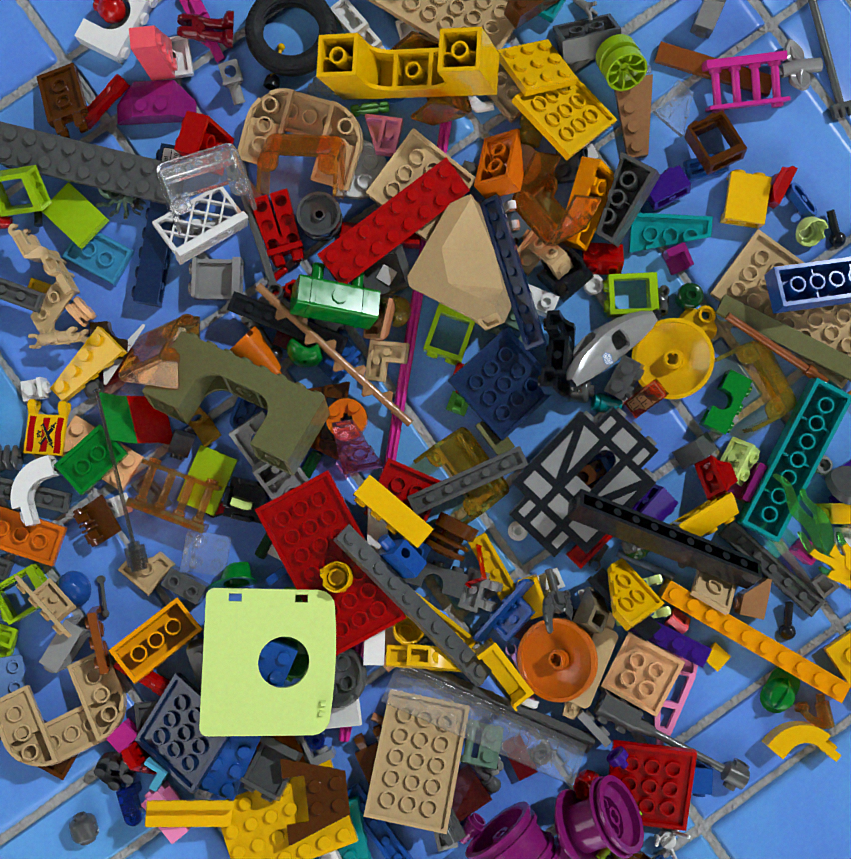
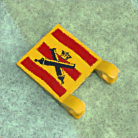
[23,399,72,456]

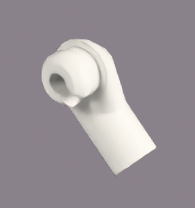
[466,95,494,113]

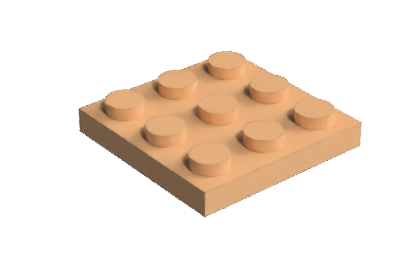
[601,631,685,717]

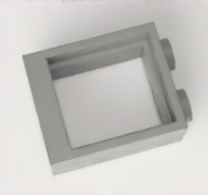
[39,614,91,673]

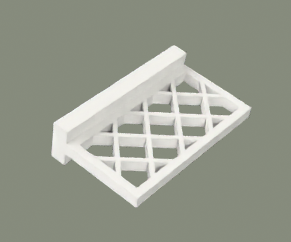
[152,184,248,265]

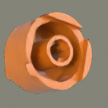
[326,398,368,440]

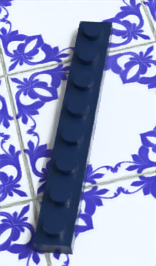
[479,194,547,352]

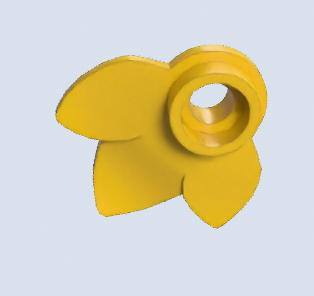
[679,305,717,340]

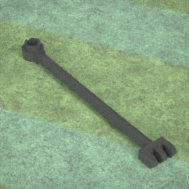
[808,0,851,120]
[225,161,284,299]

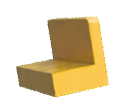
[517,573,545,620]

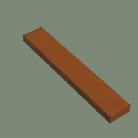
[654,41,772,97]

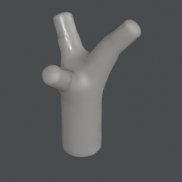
[573,0,598,22]

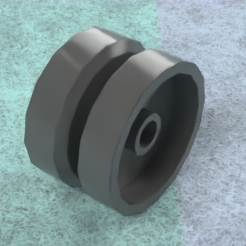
[296,191,343,242]

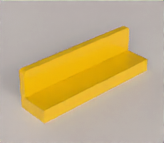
[145,800,234,827]

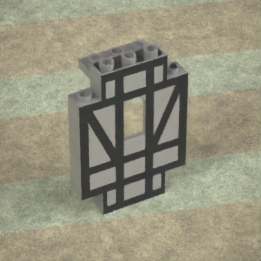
[509,407,659,557]

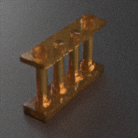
[125,457,223,534]

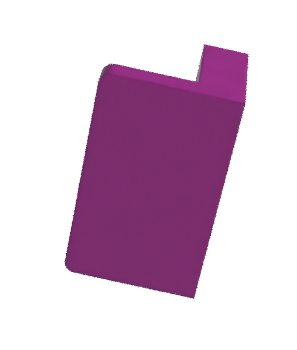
[728,462,768,503]

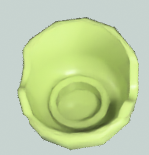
[795,216,829,247]

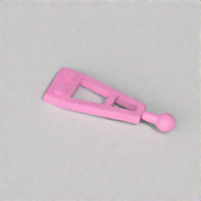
[653,649,698,746]

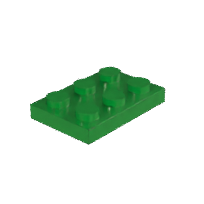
[54,424,129,495]

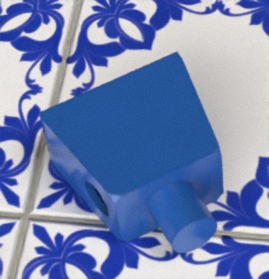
[378,534,427,579]

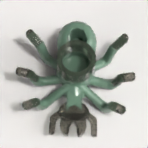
[95,188,146,220]

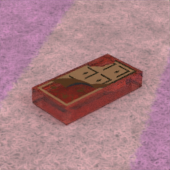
[624,378,669,418]

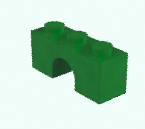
[699,369,753,436]

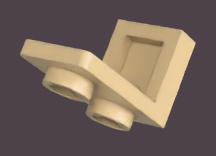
[528,233,574,280]

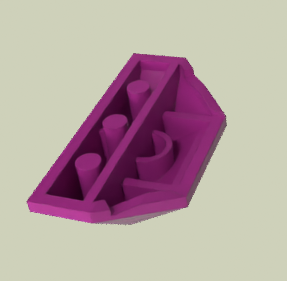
[117,80,197,125]

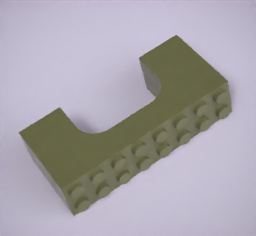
[142,331,330,476]

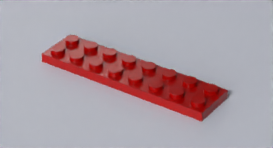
[317,157,470,284]

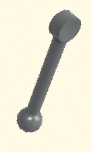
[97,575,110,618]

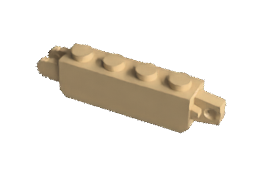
[562,610,619,720]

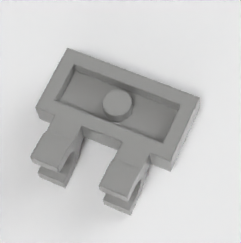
[458,567,503,613]

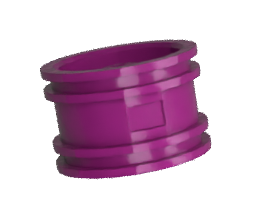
[465,801,561,859]

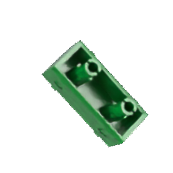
[290,262,381,329]

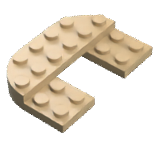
[235,88,364,192]
[0,652,127,766]

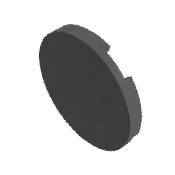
[332,648,367,708]

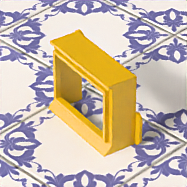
[472,637,534,712]

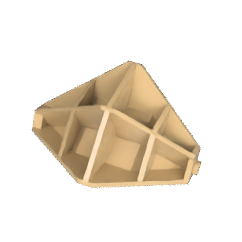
[407,194,511,330]

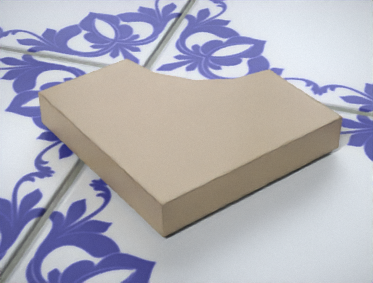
[118,551,176,596]

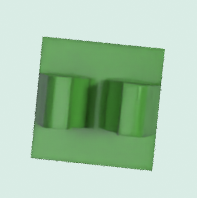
[446,390,469,417]

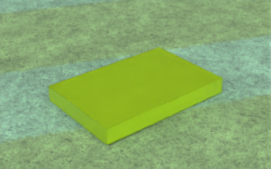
[42,182,109,249]
[177,445,238,516]

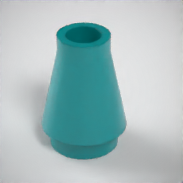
[591,393,622,413]

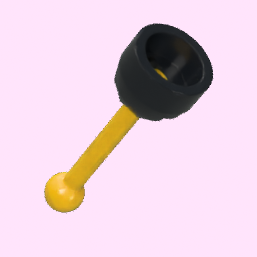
[263,43,285,90]

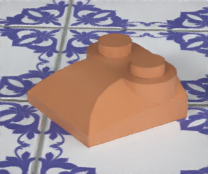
[362,298,395,341]

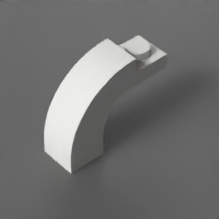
[10,455,61,526]

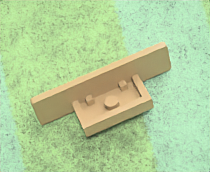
[14,575,77,638]

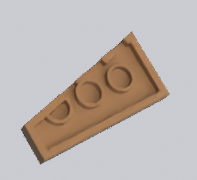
[614,74,653,159]

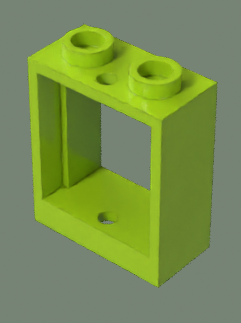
[0,165,52,217]
[603,272,659,318]
[423,303,475,365]
[0,563,47,625]

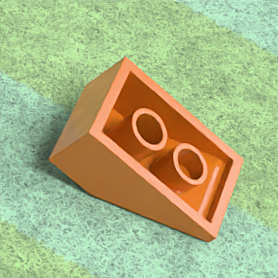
[474,128,524,199]

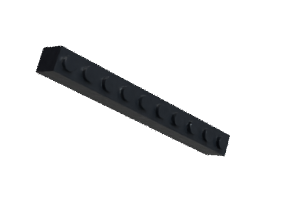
[567,489,762,589]

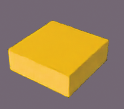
[706,642,731,672]

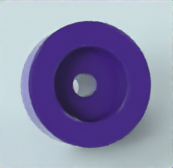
[606,746,629,769]

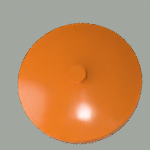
[517,618,598,702]

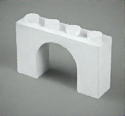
[74,0,158,64]

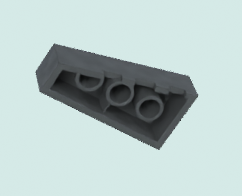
[596,152,661,247]

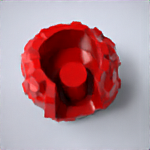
[573,769,602,800]

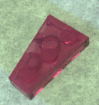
[332,419,383,474]

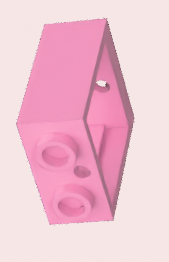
[141,780,191,844]

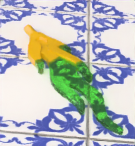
[772,474,851,589]

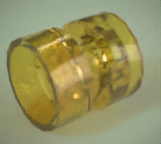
[518,114,543,148]

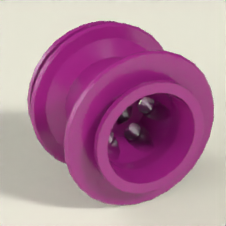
[554,775,644,859]

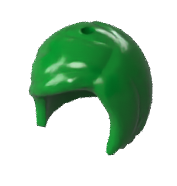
[287,337,323,368]

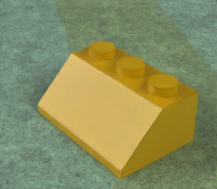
[670,492,739,537]

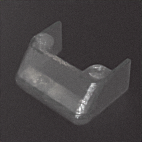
[156,143,257,234]

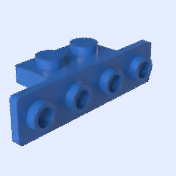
[472,579,536,641]

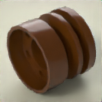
[425,512,479,562]

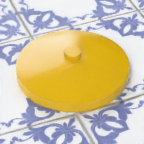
[631,318,715,400]

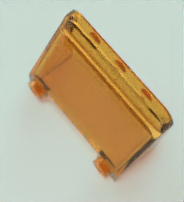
[119,314,200,389]

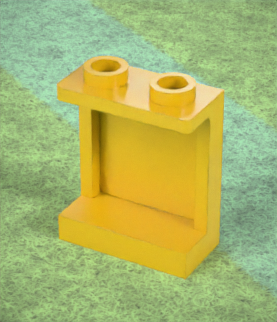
[720,169,772,229]

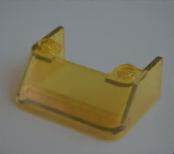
[715,339,797,433]
[413,427,509,525]

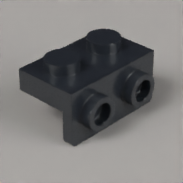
[554,146,588,184]

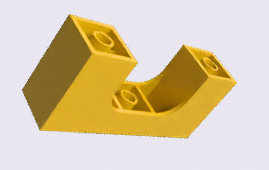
[316,27,499,100]

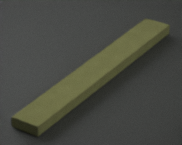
[715,294,851,381]

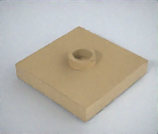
[690,570,736,615]

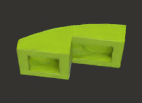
[0,623,19,657]

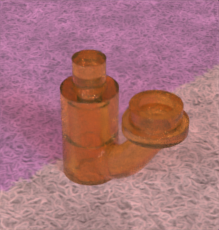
[794,693,835,729]

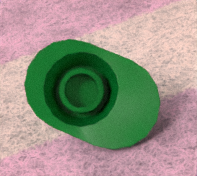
[208,562,257,589]
[760,667,800,713]

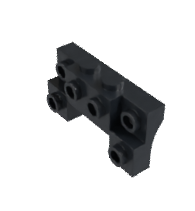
[538,310,576,402]

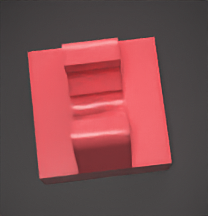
[664,607,691,634]

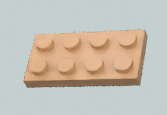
[63,415,145,492]

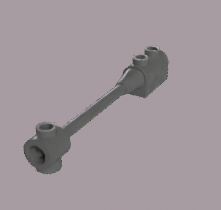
[594,688,750,791]

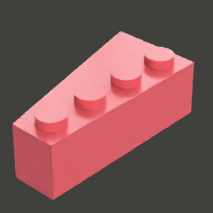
[129,25,178,81]

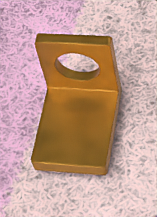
[188,407,221,447]

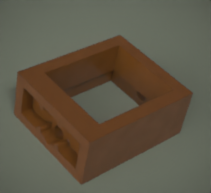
[684,110,747,175]

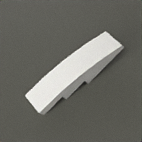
[330,0,386,49]

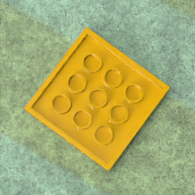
[511,76,617,160]

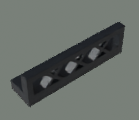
[587,567,662,641]

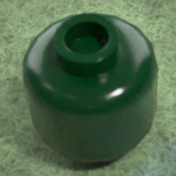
[675,283,704,311]

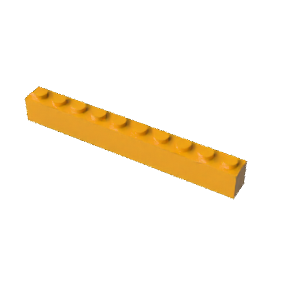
[657,578,851,703]

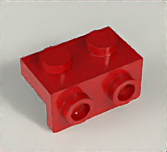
[582,242,624,275]

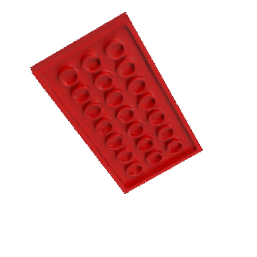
[255,470,407,656]

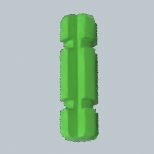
[350,101,389,117]

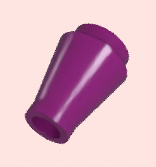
[459,813,486,844]

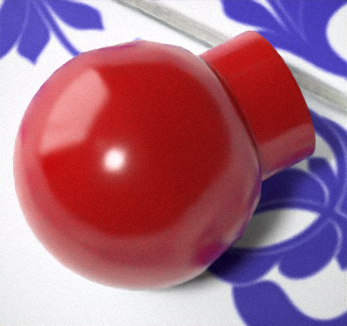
[93,0,126,24]

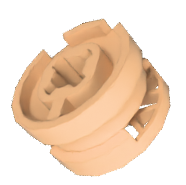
[65,296,97,327]

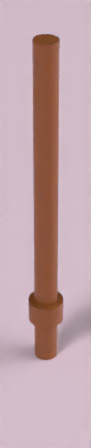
[725,312,829,383]

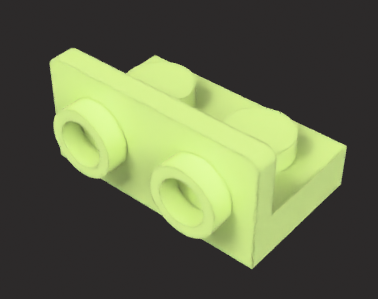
[720,437,760,486]

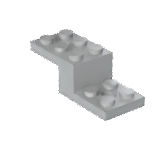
[229,410,309,500]

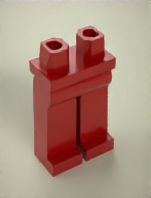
[249,188,305,268]

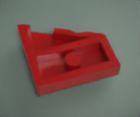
[120,741,156,775]

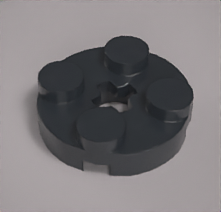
[94,752,137,791]

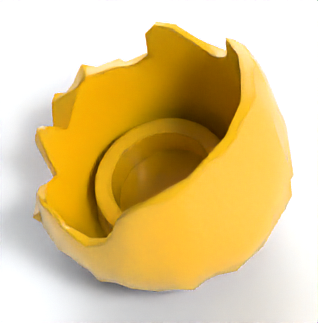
[320,561,353,593]

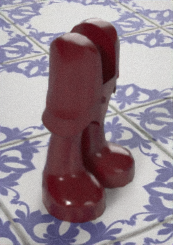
[177,10,234,48]

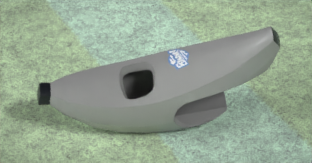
[566,308,662,387]

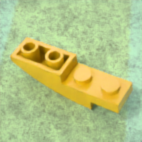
[386,644,462,672]

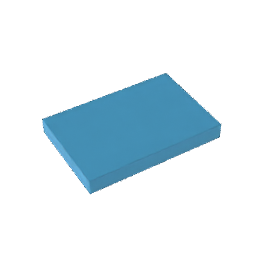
[62,232,135,286]

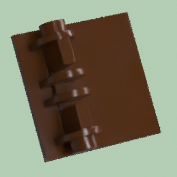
[73,495,122,547]

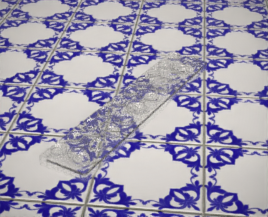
[381,667,587,786]

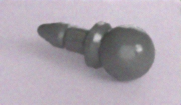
[473,765,501,793]

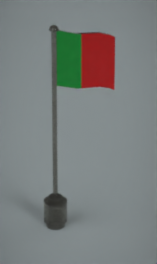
[93,388,172,572]

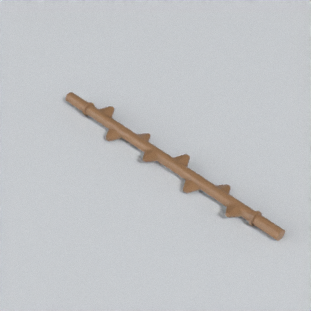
[255,283,413,427]

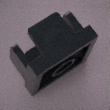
[536,247,594,303]
[222,476,270,524]

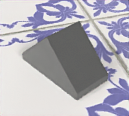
[672,432,717,469]

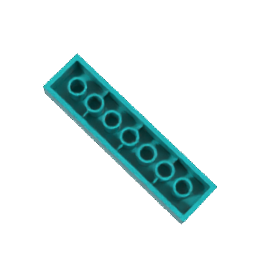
[735,378,851,542]

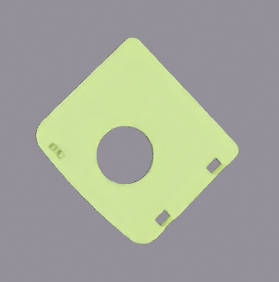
[199,588,336,737]

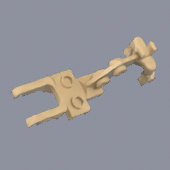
[8,223,90,349]

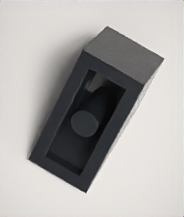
[167,428,196,460]

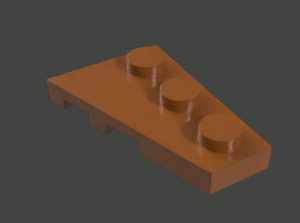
[85,605,111,675]

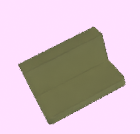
[475,421,515,456]

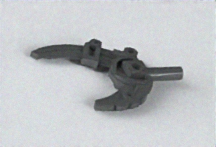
[542,568,578,634]

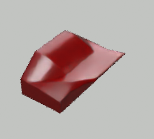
[768,166,798,209]
[694,455,738,501]

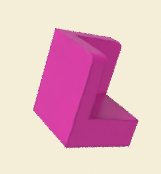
[789,535,825,566]
[107,718,138,754]

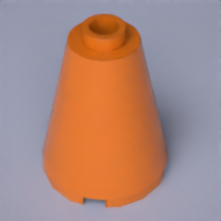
[230,326,282,375]

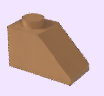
[733,577,772,620]

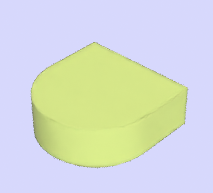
[230,496,253,510]

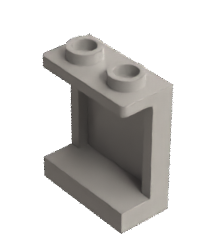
[188,257,244,300]

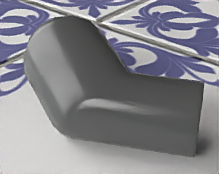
[658,285,670,316]

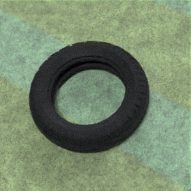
[245,0,337,77]

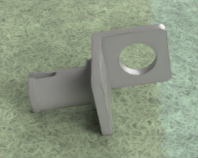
[218,59,246,105]

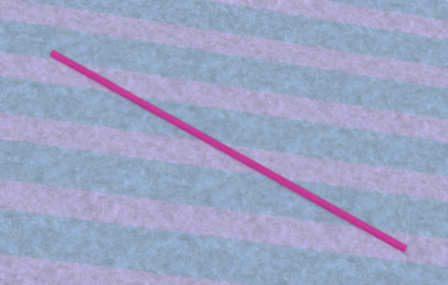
[338,107,453,742]

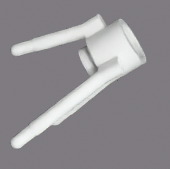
[654,829,691,859]

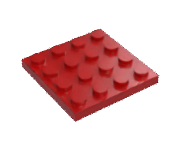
[608,740,697,831]

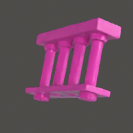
[702,50,791,113]

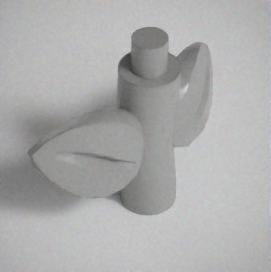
[779,39,823,91]

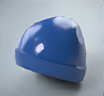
[57,571,91,607]

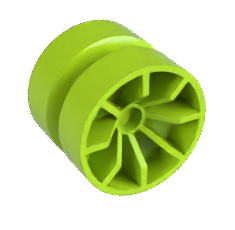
[595,34,647,91]

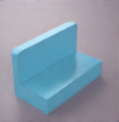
[144,756,170,792]

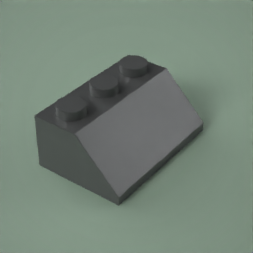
[553,13,621,65]

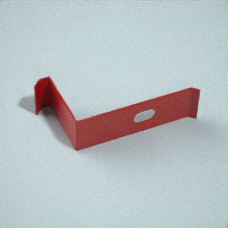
[465,544,487,589]

